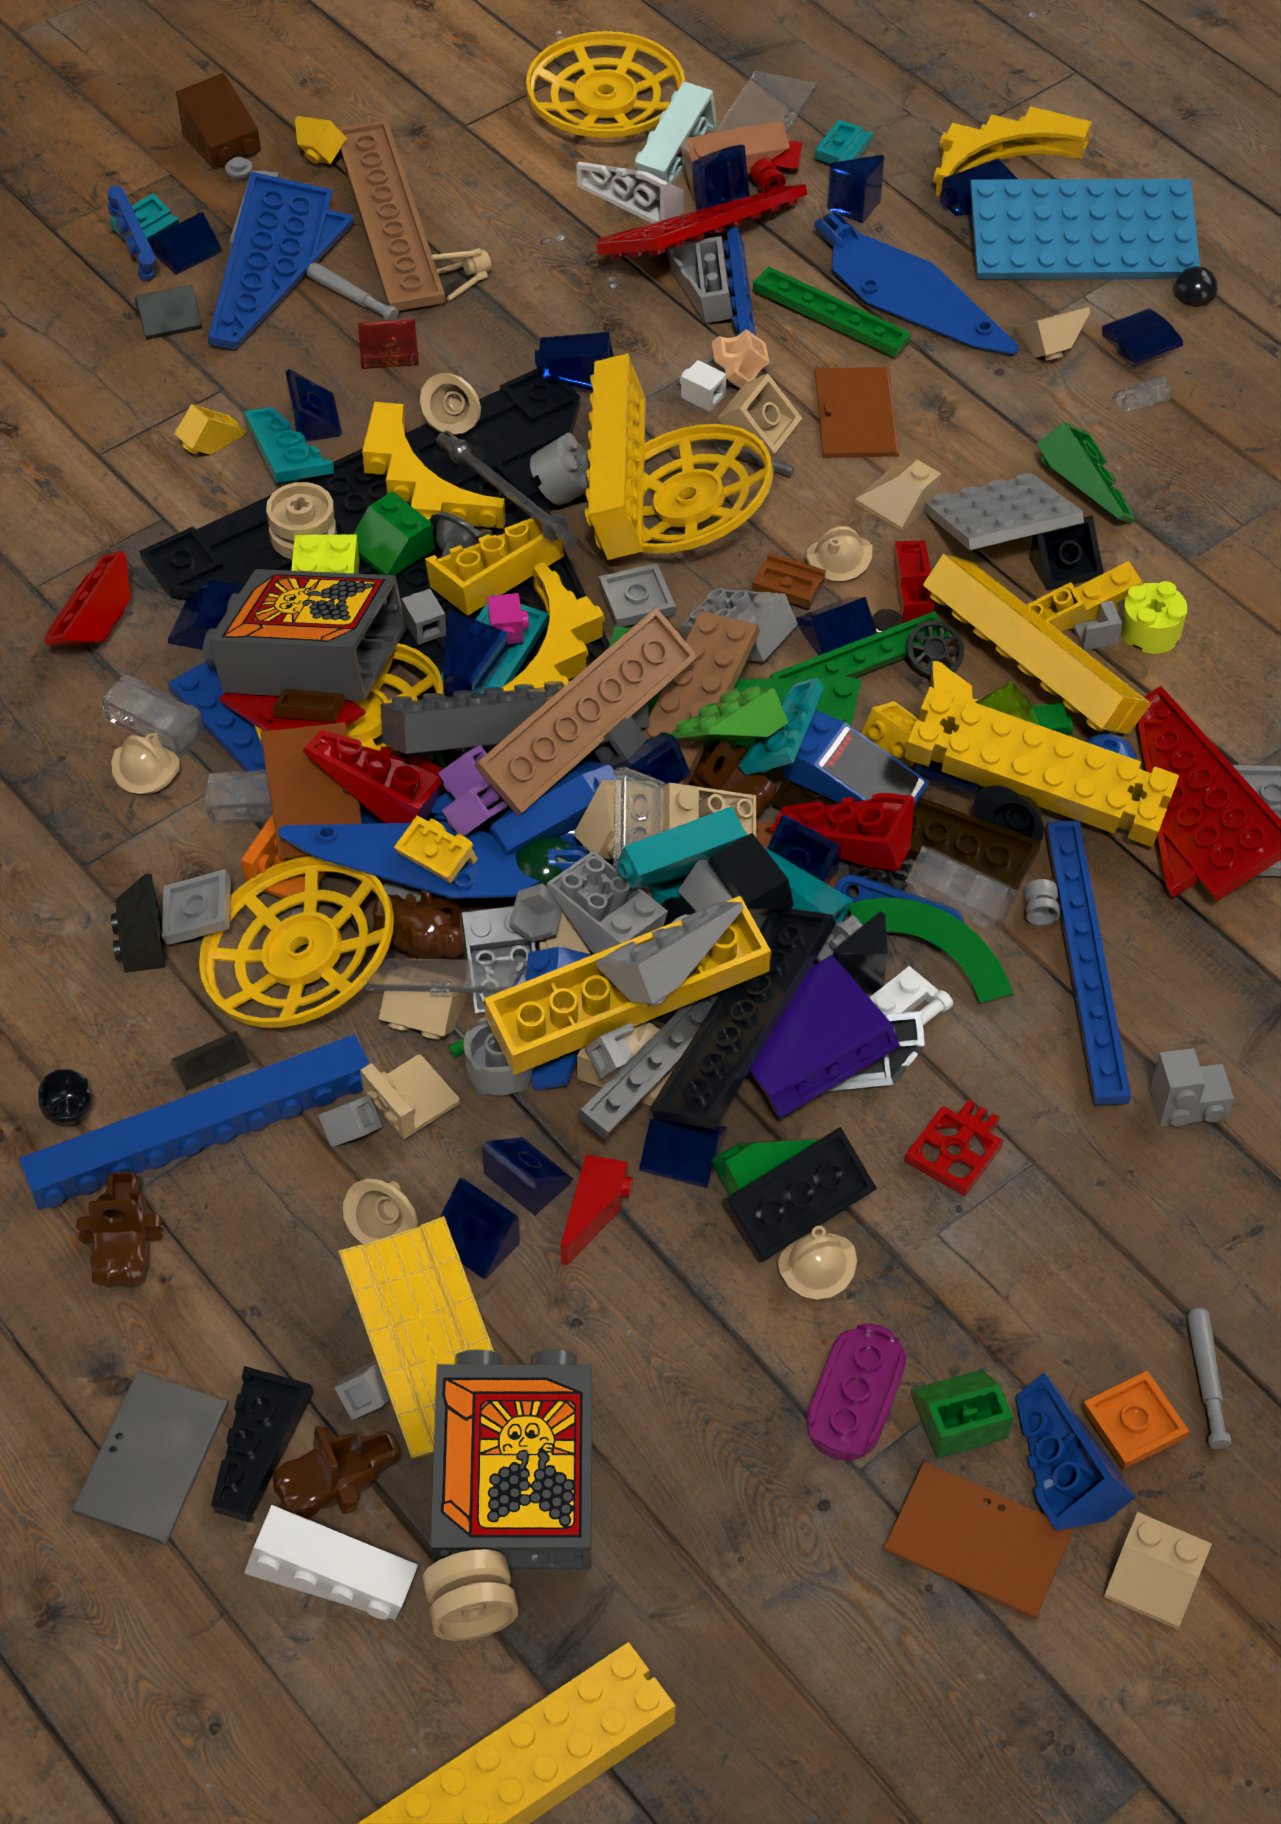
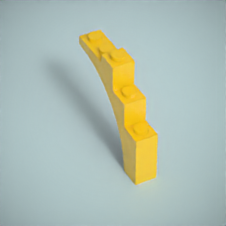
[933,106,1092,198]
[362,402,505,532]
[501,562,605,691]

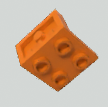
[241,814,326,906]

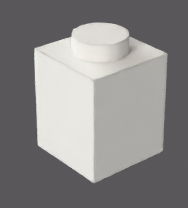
[680,360,727,412]

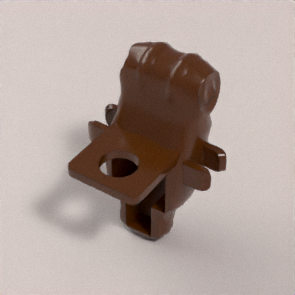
[690,740,777,819]
[372,889,464,967]
[76,1171,164,1288]
[273,1425,399,1519]

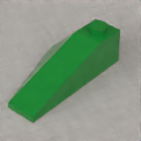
[1037,422,1135,524]

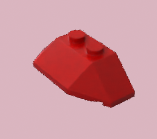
[44,550,131,646]

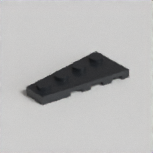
[211,1366,314,1523]

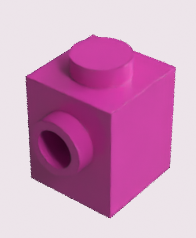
[487,593,529,646]

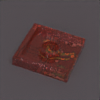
[358,319,419,369]

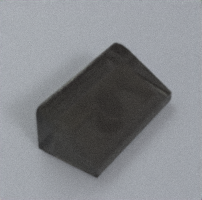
[171,1031,250,1091]

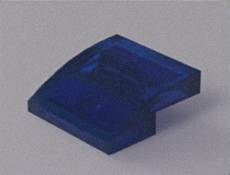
[691,144,750,210]
[1102,308,1183,363]

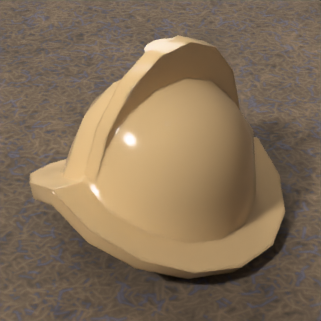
[420,373,481,435]
[806,526,872,582]
[111,733,180,795]
[343,1178,418,1245]
[778,1226,858,1300]

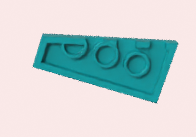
[244,407,334,483]
[738,678,824,775]

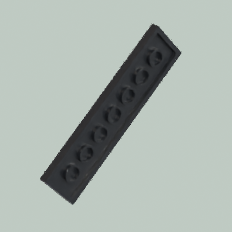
[650,909,836,1129]

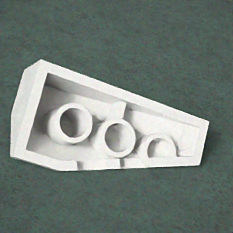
[577,162,684,223]

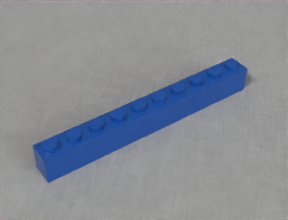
[19,1034,370,1210]

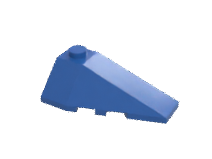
[490,760,620,854]
[1016,1372,1136,1531]

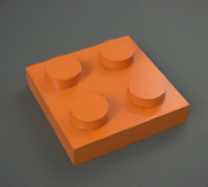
[1082,1370,1190,1470]

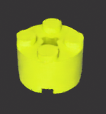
[1120,581,1187,654]

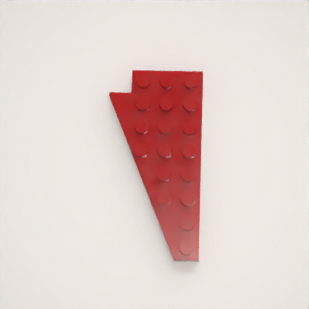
[596,184,808,259]
[1138,686,1281,902]

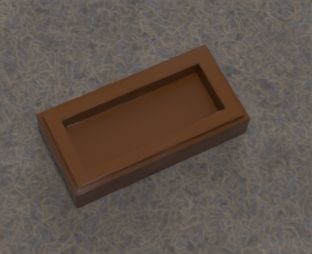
[273,689,346,722]

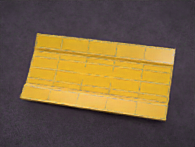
[338,1216,494,1460]

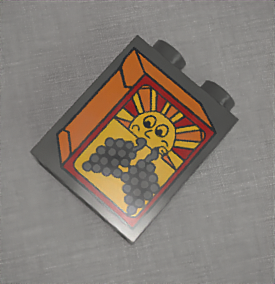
[203,569,407,701]
[431,1349,592,1570]

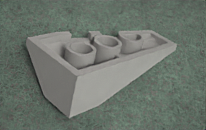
[596,901,744,1006]

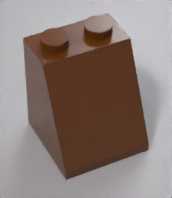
[176,73,261,170]

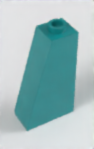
[617,806,747,889]
[763,846,854,923]

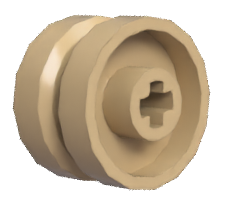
[266,482,337,559]
[422,1549,518,1641]

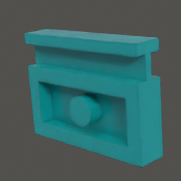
[814,119,874,170]
[110,193,179,244]

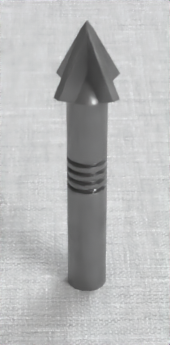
[713,440,795,478]

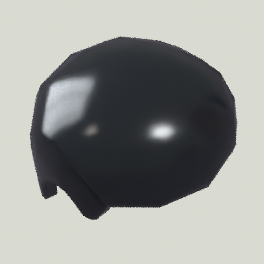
[1174,266,1218,307]
[38,1069,93,1126]

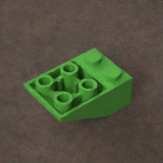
[666,686,789,742]

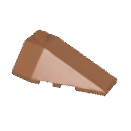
[679,121,790,199]

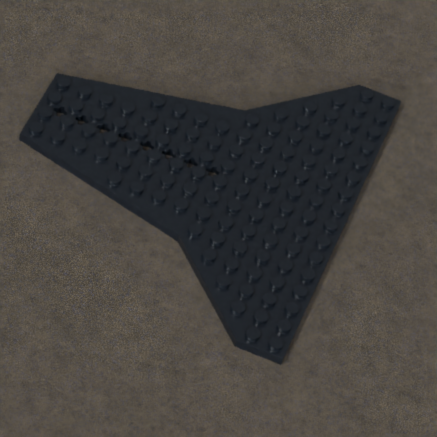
[139,363,610,697]

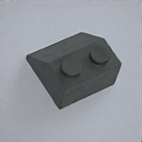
[110,873,166,973]

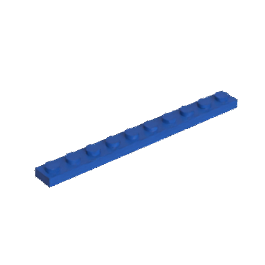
[1046,821,1131,1105]

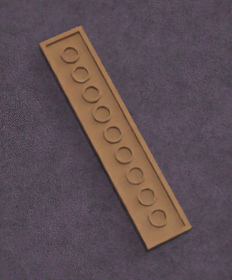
[338,120,445,311]

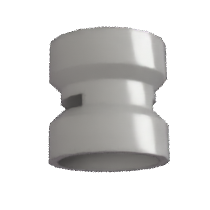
[1024,879,1060,926]

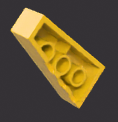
[425,518,564,616]

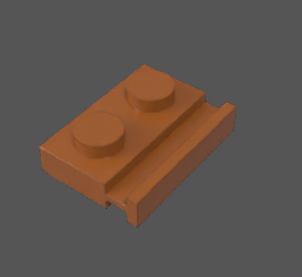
[752,553,826,609]

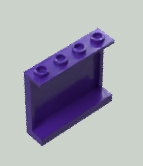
[749,955,900,1118]

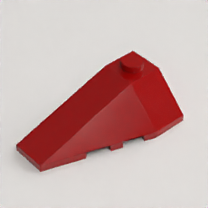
[303,730,444,823]
[770,793,915,871]

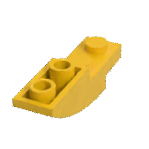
[1027,561,1143,631]

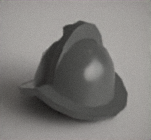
[430,512,492,557]

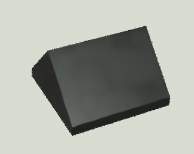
[134,284,202,340]

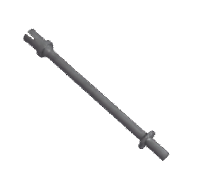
[436,430,577,547]

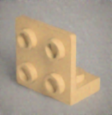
[360,1054,460,1140]

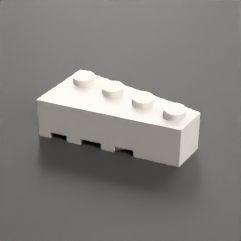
[244,1505,418,1620]

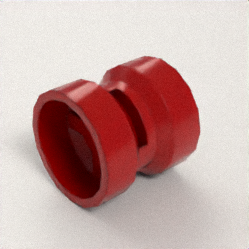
[750,158,786,192]

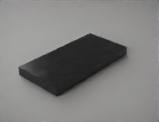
[722,1127,877,1263]

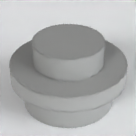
[225,157,253,182]

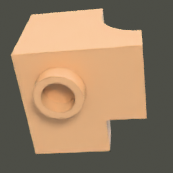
[712,329,769,389]

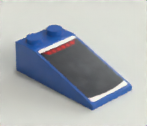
[783,710,929,806]

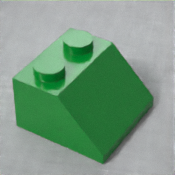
[353,491,434,575]

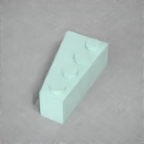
[635,81,717,184]

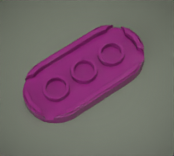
[806,1323,906,1460]

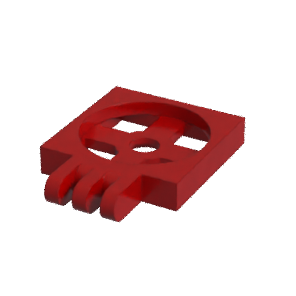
[904,1099,1003,1197]

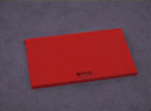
[219,693,366,731]

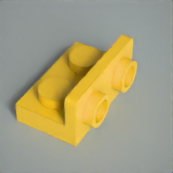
[862,701,919,767]
[394,815,478,884]

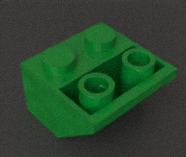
[911,1369,1013,1458]

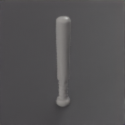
[307,262,399,323]
[1187,1308,1231,1450]

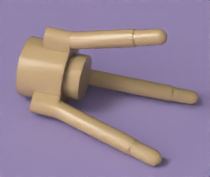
[431,248,492,301]

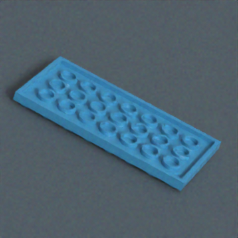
[970,179,1200,279]

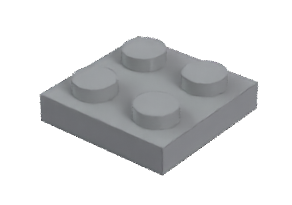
[599,563,676,627]
[161,869,231,945]

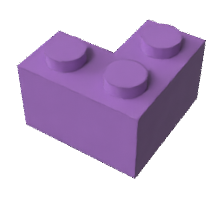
[438,744,509,836]

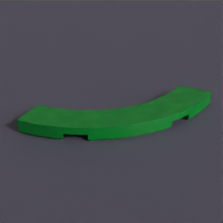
[850,898,1015,1004]

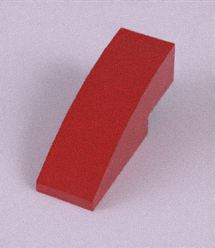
[895,540,935,623]

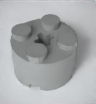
[530,433,590,506]
[463,1017,534,1096]

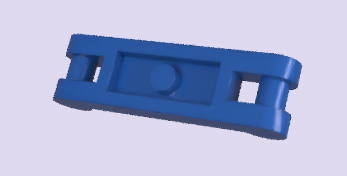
[108,186,155,282]

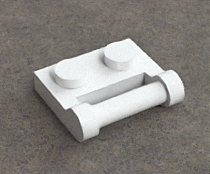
[869,966,953,1025]

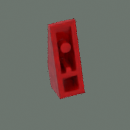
[560,1154,633,1265]

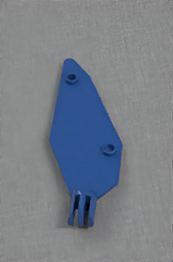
[814,210,1019,355]
[278,822,587,899]

